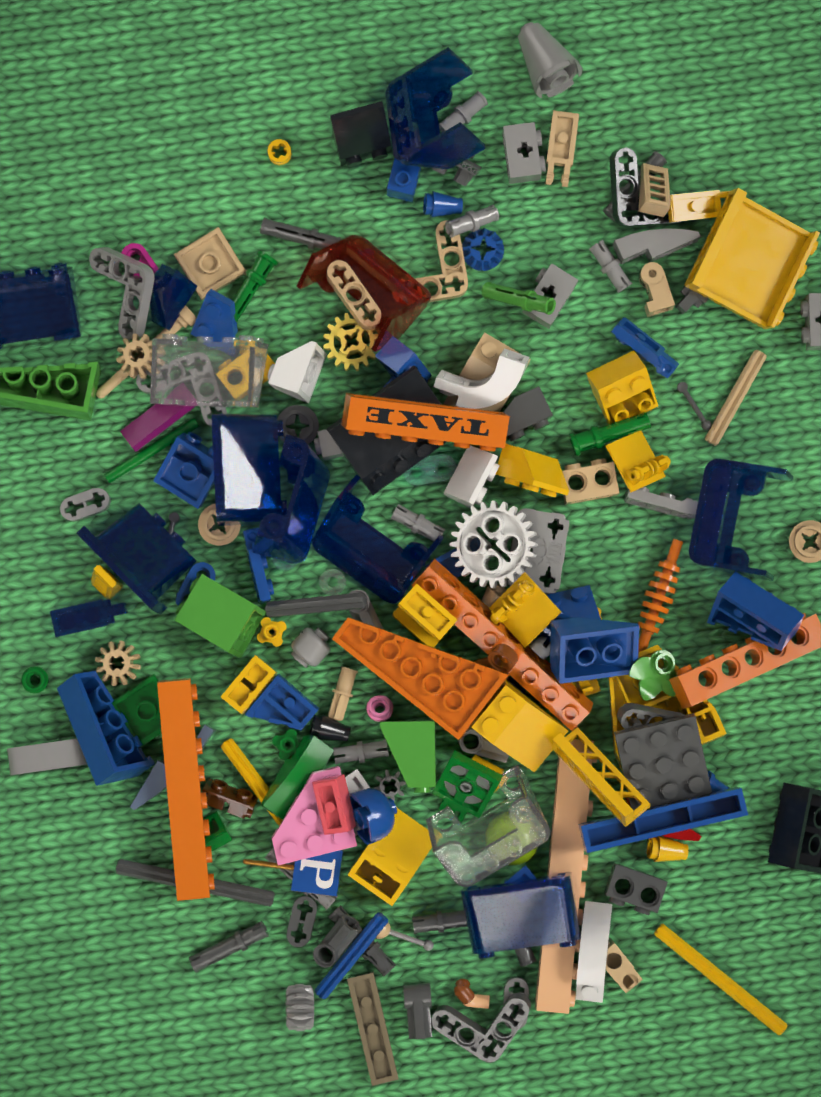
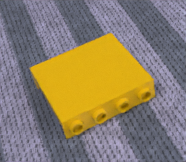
[684,188,820,330]

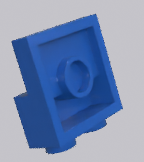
[153,432,229,509]

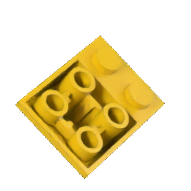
[348,807,439,906]

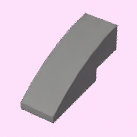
[612,228,701,265]

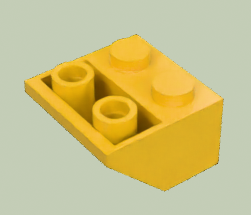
[586,350,659,425]
[496,443,569,498]

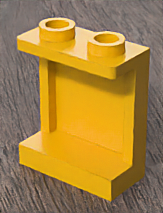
[392,584,457,647]

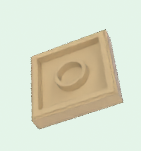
[173,227,246,300]

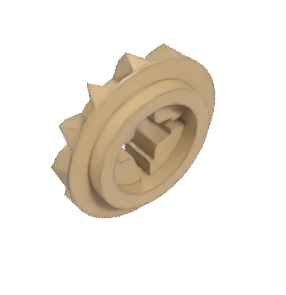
[198,503,241,546]
[788,520,821,563]

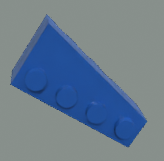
[57,671,155,786]

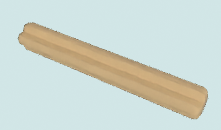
[705,350,767,446]

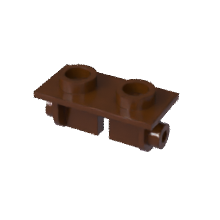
[202,778,258,819]

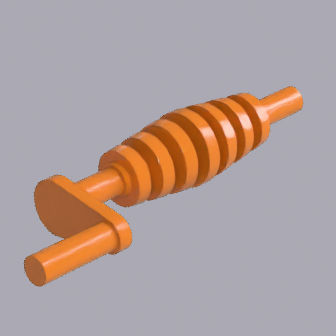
[638,539,683,653]

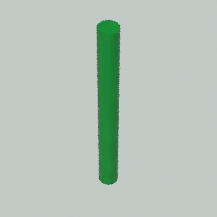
[104,418,200,483]

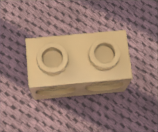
[562,459,619,505]

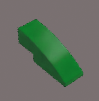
[261,736,334,819]

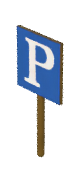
[243,850,343,897]

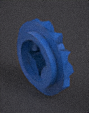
[462,228,504,271]

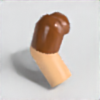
[454,979,490,1009]

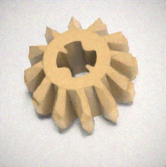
[116,333,162,379]
[95,641,141,686]

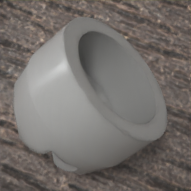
[529,636,550,660]

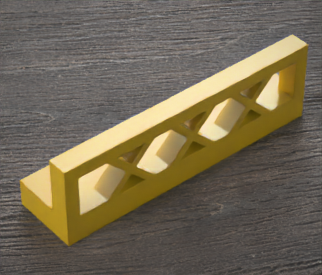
[552,727,650,827]

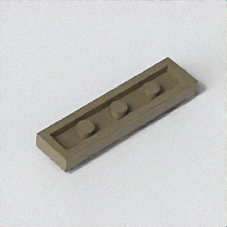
[347,971,399,1086]

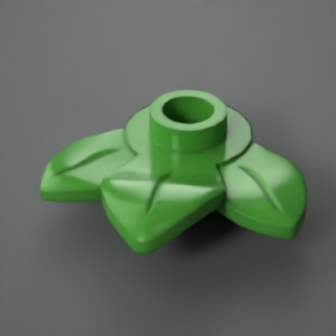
[629,650,677,701]

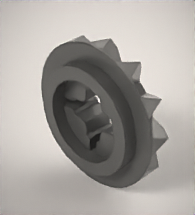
[276,405,319,448]

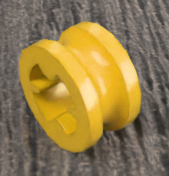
[267,139,292,166]

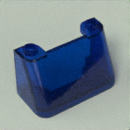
[211,414,287,526]
[253,434,330,564]
[461,872,581,959]

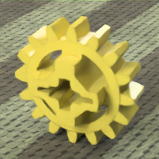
[323,313,380,371]

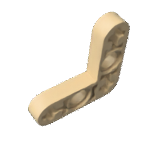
[392,220,468,306]

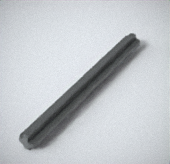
[116,859,275,907]

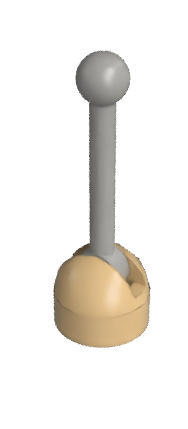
[376,922,434,951]

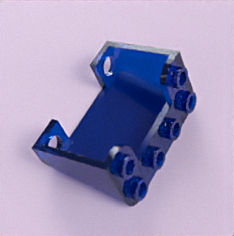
[0,262,82,349]

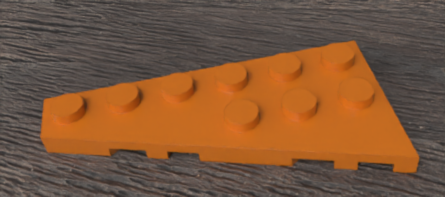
[332,617,509,740]

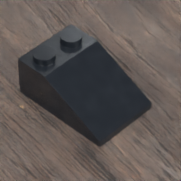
[330,101,392,167]

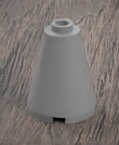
[518,22,583,98]

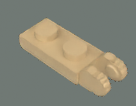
[545,110,579,187]

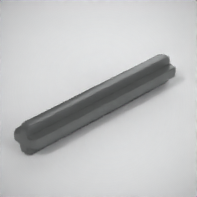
[265,592,367,617]

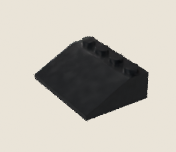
[327,366,447,495]

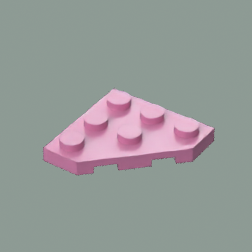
[271,766,357,865]

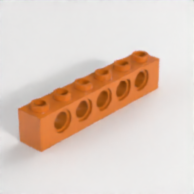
[669,613,821,709]

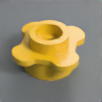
[257,617,287,647]

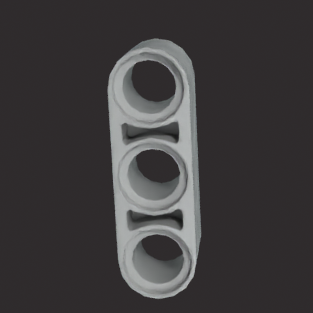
[7,739,87,775]

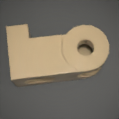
[639,262,675,317]
[606,938,643,993]

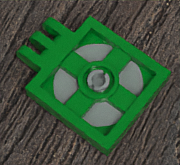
[432,750,503,823]

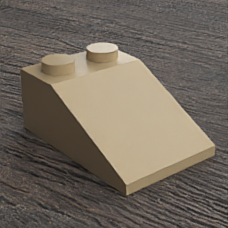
[443,332,531,412]

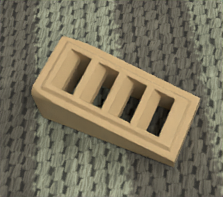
[638,163,670,217]

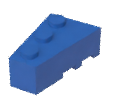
[707,571,804,651]

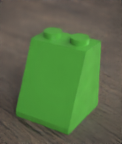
[174,574,267,658]
[380,721,436,793]

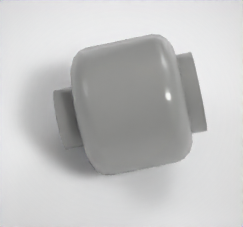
[291,627,331,668]

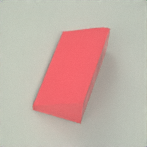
[312,774,356,835]

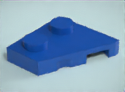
[547,585,601,620]
[245,674,320,730]

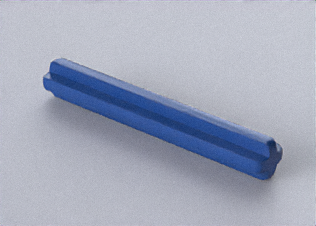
[315,912,388,999]

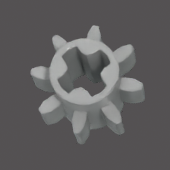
[373,769,406,802]

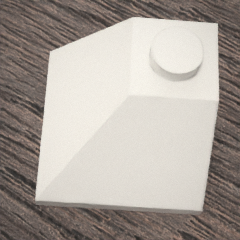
[268,341,327,403]

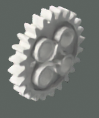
[450,500,538,589]

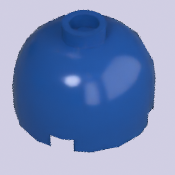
[350,788,397,845]

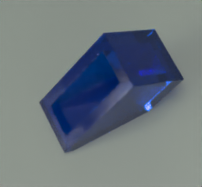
[150,264,197,331]

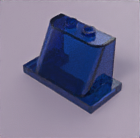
[76,503,197,615]

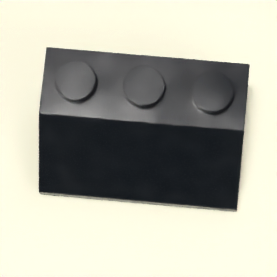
[768,783,821,873]

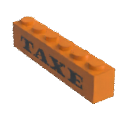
[341,393,510,452]

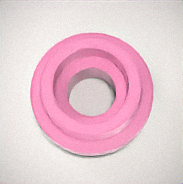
[366,695,393,722]

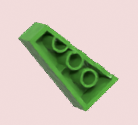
[0,362,101,421]

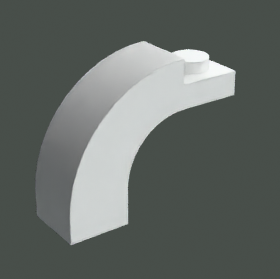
[433,348,530,409]
[575,901,612,1003]

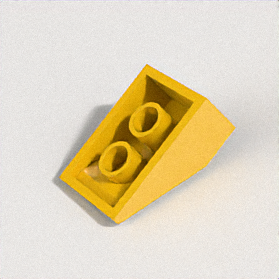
[471,681,569,773]

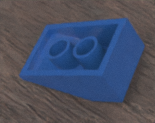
[550,617,639,684]

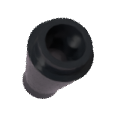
[309,714,351,742]

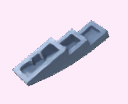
[130,725,216,810]

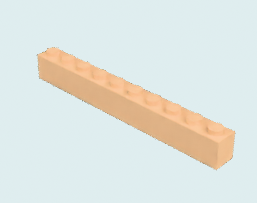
[535,739,598,1014]

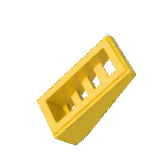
[91,565,123,600]

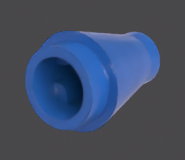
[423,191,463,218]

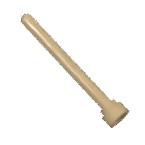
[96,304,197,399]

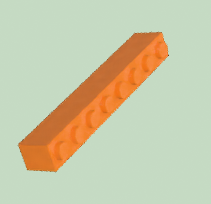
[157,678,215,901]

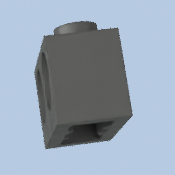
[604,863,668,915]

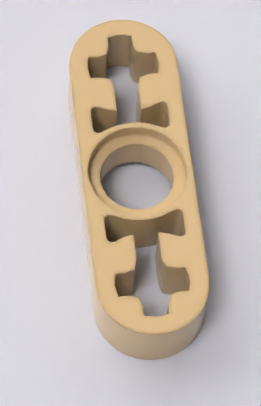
[326,260,381,330]

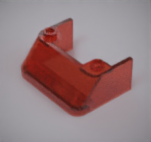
[296,235,431,352]

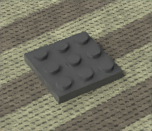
[614,713,712,810]

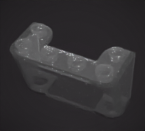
[150,334,269,408]
[426,765,551,887]

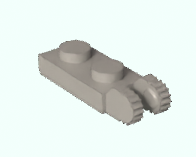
[624,487,702,519]

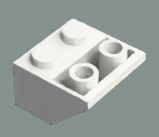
[443,445,500,509]

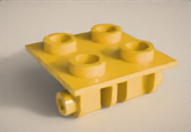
[605,431,671,493]
[489,572,561,648]

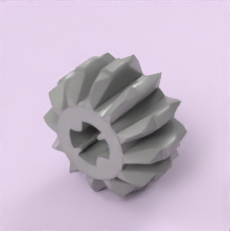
[285,984,314,1031]

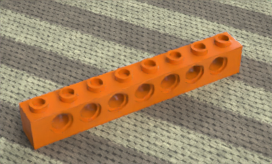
[412,559,594,731]

